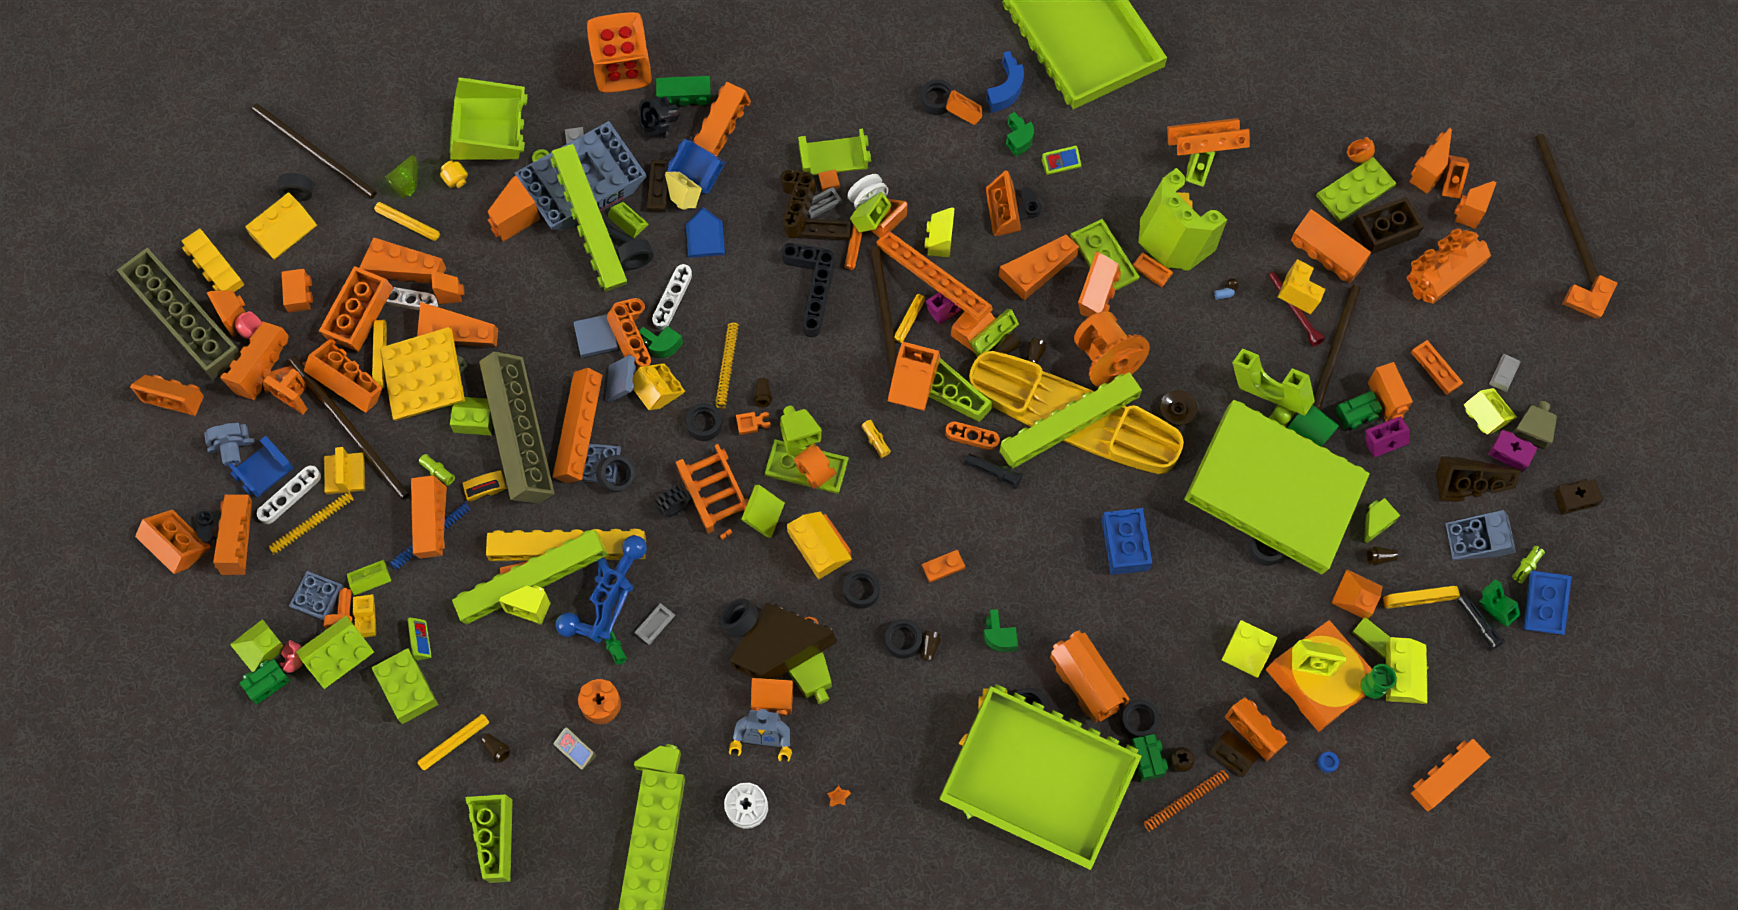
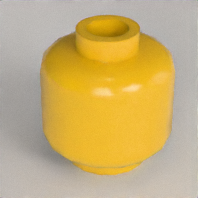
[440,160,468,188]

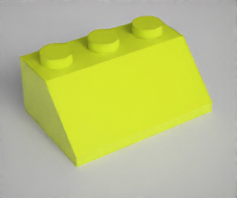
[1386,637,1427,704]

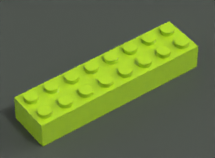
[619,769,685,910]

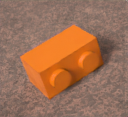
[282,269,313,313]

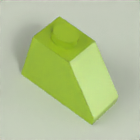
[1186,151,1215,187]
[850,192,892,232]
[1364,498,1400,543]
[634,744,681,774]

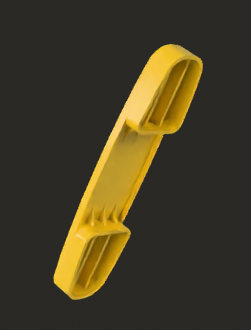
[968,351,1184,474]

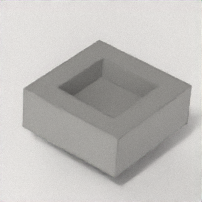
[565,127,584,144]

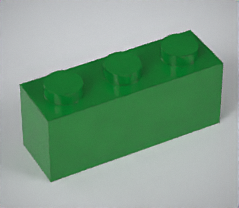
[656,76,711,106]

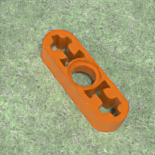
[945,422,1000,450]

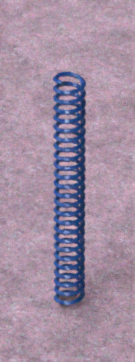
[390,501,470,570]

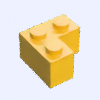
[1278,259,1325,314]

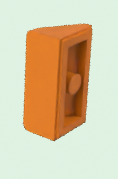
[946,90,982,125]

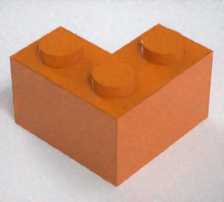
[1562,275,1617,319]

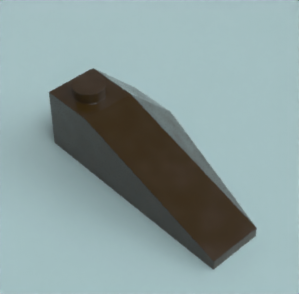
[1436,456,1521,502]

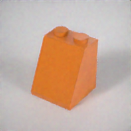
[487,176,541,241]

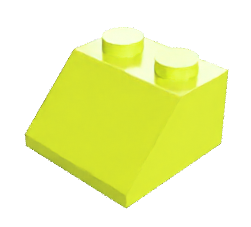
[924,208,954,257]
[1464,388,1517,435]
[499,585,551,625]
[1221,620,1277,678]
[1292,639,1346,677]

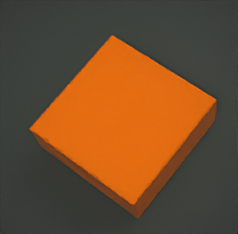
[818,169,840,192]

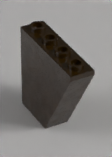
[729,602,837,679]

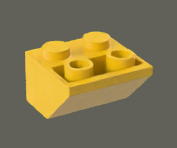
[632,364,685,410]

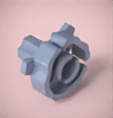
[204,423,254,466]

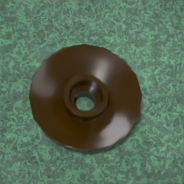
[1160,390,1198,426]

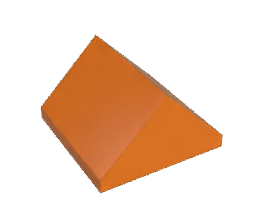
[871,199,907,238]

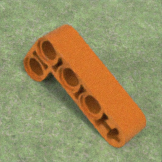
[607,298,651,373]

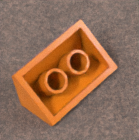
[985,171,1022,236]

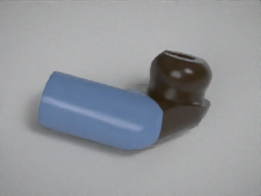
[1214,278,1238,300]

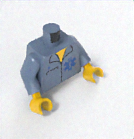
[729,709,792,762]

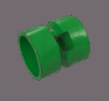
[1360,664,1397,699]

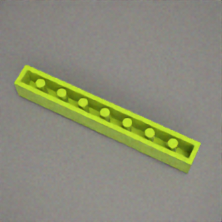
[550,144,627,292]
[1000,372,1142,469]
[452,530,608,624]

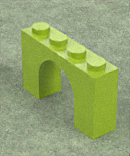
[1232,348,1315,416]

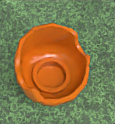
[1347,137,1375,163]

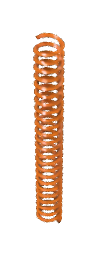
[1144,770,1229,832]

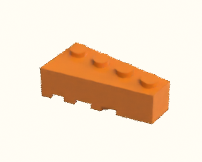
[693,82,751,156]
[359,238,446,284]
[304,338,382,413]
[213,494,252,575]

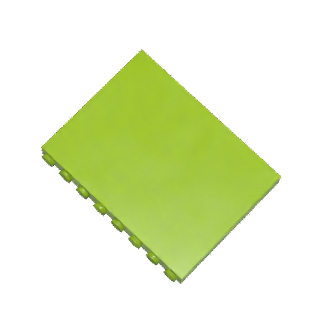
[1002,0,1167,109]
[1184,400,1370,575]
[939,684,1142,870]

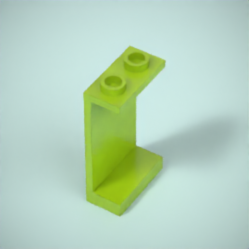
[798,129,871,176]

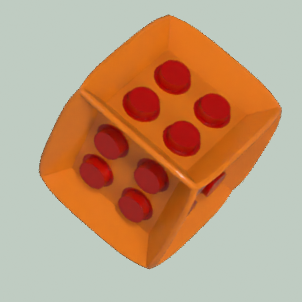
[587,12,652,92]

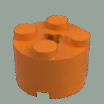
[793,443,837,489]
[578,679,621,724]

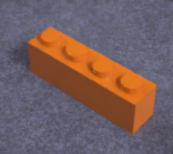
[1411,739,1490,812]

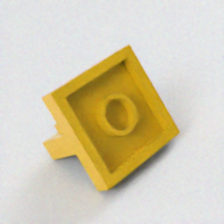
[324,447,365,494]

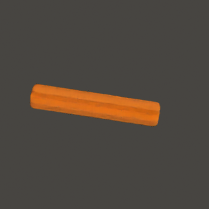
[844,224,862,270]

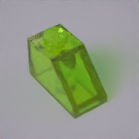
[385,154,419,199]

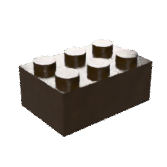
[1353,196,1424,255]

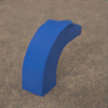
[986,51,1024,113]

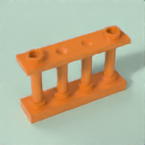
[1167,118,1250,155]
[676,444,749,534]

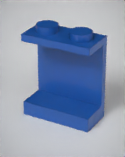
[667,139,726,194]
[229,436,294,498]

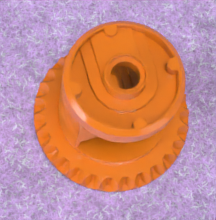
[1074,311,1150,387]

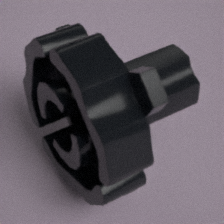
[638,96,680,139]

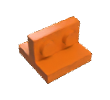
[264,368,308,414]

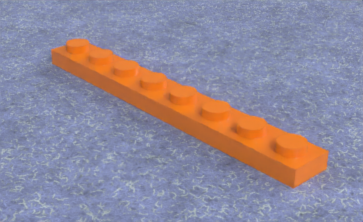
[876,231,993,321]

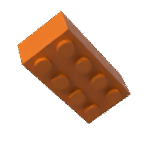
[319,266,393,352]

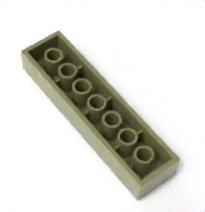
[117,248,241,380]
[479,351,555,504]

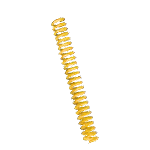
[715,323,739,409]
[269,491,354,555]

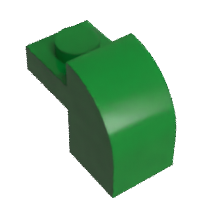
[1006,112,1034,157]
[639,326,683,358]
[1479,579,1520,627]
[983,609,1018,652]

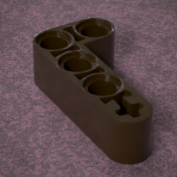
[780,170,816,239]

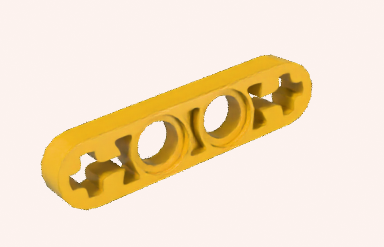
[372,320,387,388]
[1383,586,1460,609]

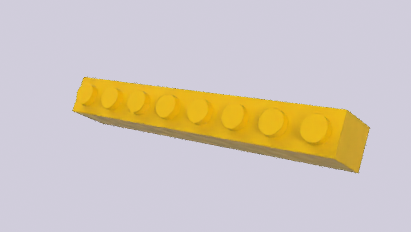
[486,529,646,561]

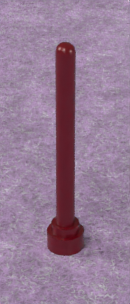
[1269,272,1325,347]

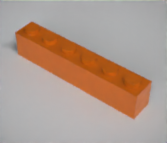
[553,368,603,484]

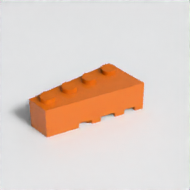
[999,235,1079,300]
[417,302,498,347]
[220,322,289,401]
[411,475,447,559]

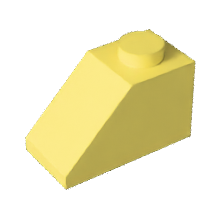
[665,172,702,210]

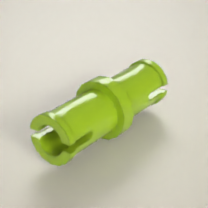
[418,454,455,486]
[1512,546,1545,583]

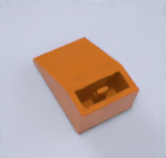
[1410,128,1452,194]
[888,342,940,411]

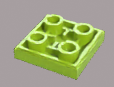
[741,485,785,537]

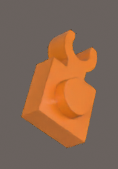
[736,412,771,435]

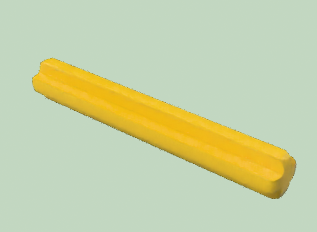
[374,202,440,241]
[418,714,489,770]

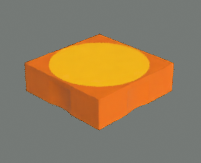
[1266,620,1371,732]

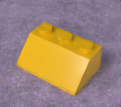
[245,192,317,260]
[787,512,852,580]

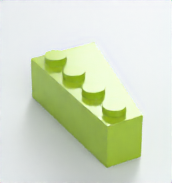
[929,358,992,422]
[465,794,512,883]

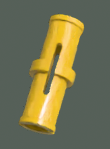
[861,420,891,458]

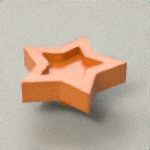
[827,785,851,807]

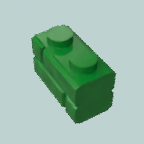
[1335,391,1382,430]
[239,659,290,705]
[1130,734,1168,782]

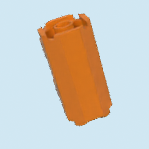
[1407,228,1491,304]
[1050,630,1130,724]

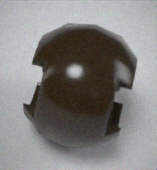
[1169,747,1195,772]

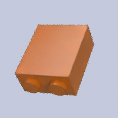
[1368,362,1413,422]

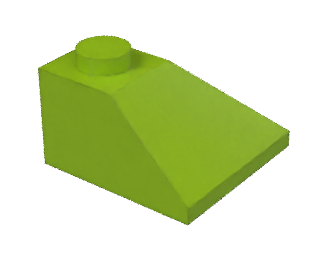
[230,619,284,672]

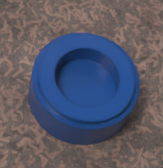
[1318,752,1339,773]

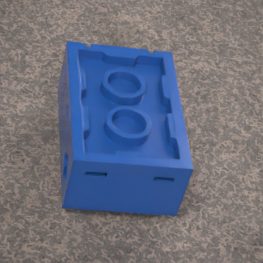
[1102,508,1152,575]

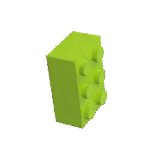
[296,615,374,689]
[372,648,439,724]

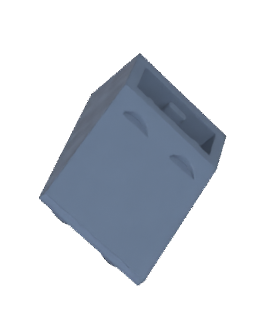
[1445,510,1516,560]

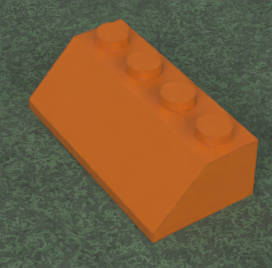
[1291,209,1371,284]

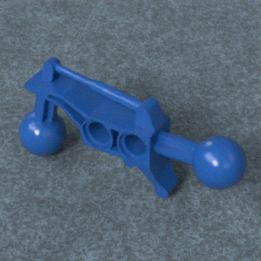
[555,535,647,643]

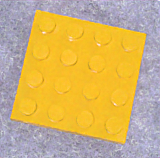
[380,327,465,421]

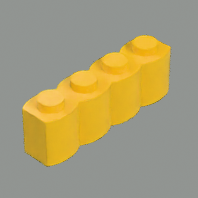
[181,228,244,292]

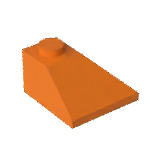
[207,290,246,337]
[1331,569,1383,619]

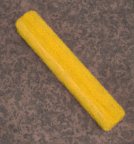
[894,294,925,343]

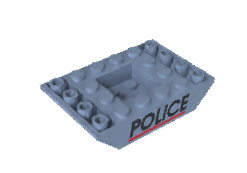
[514,121,646,229]

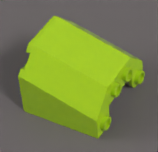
[449,78,527,160]
[1138,168,1227,271]

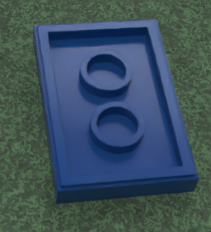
[1523,571,1572,635]

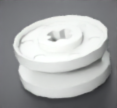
[848,174,888,209]
[724,783,768,829]

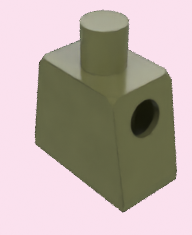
[1513,401,1557,449]

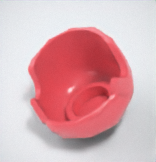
[235,311,262,340]
[280,640,303,673]

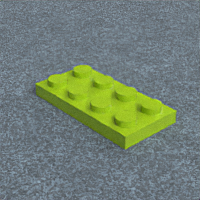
[1316,157,1396,222]

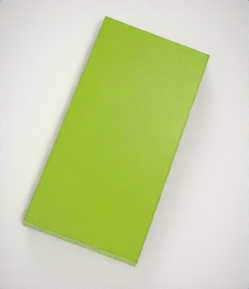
[1070,219,1139,291]
[764,439,849,494]

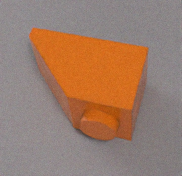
[1442,155,1469,199]
[431,271,464,304]

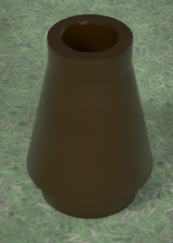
[993,332,1021,354]
[1027,338,1046,364]
[753,378,772,407]
[1367,546,1398,566]
[921,631,941,661]
[481,734,511,763]

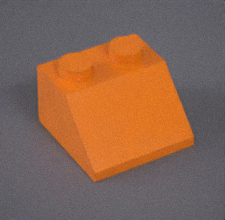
[1454,181,1497,229]
[951,312,995,353]
[751,678,794,717]

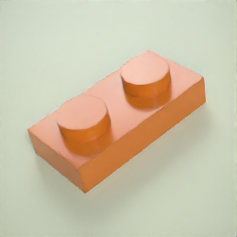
[922,550,965,583]

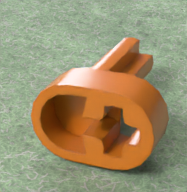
[324,588,352,629]

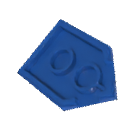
[686,207,725,258]

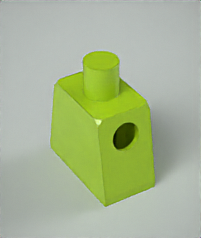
[780,406,822,452]
[788,652,832,704]

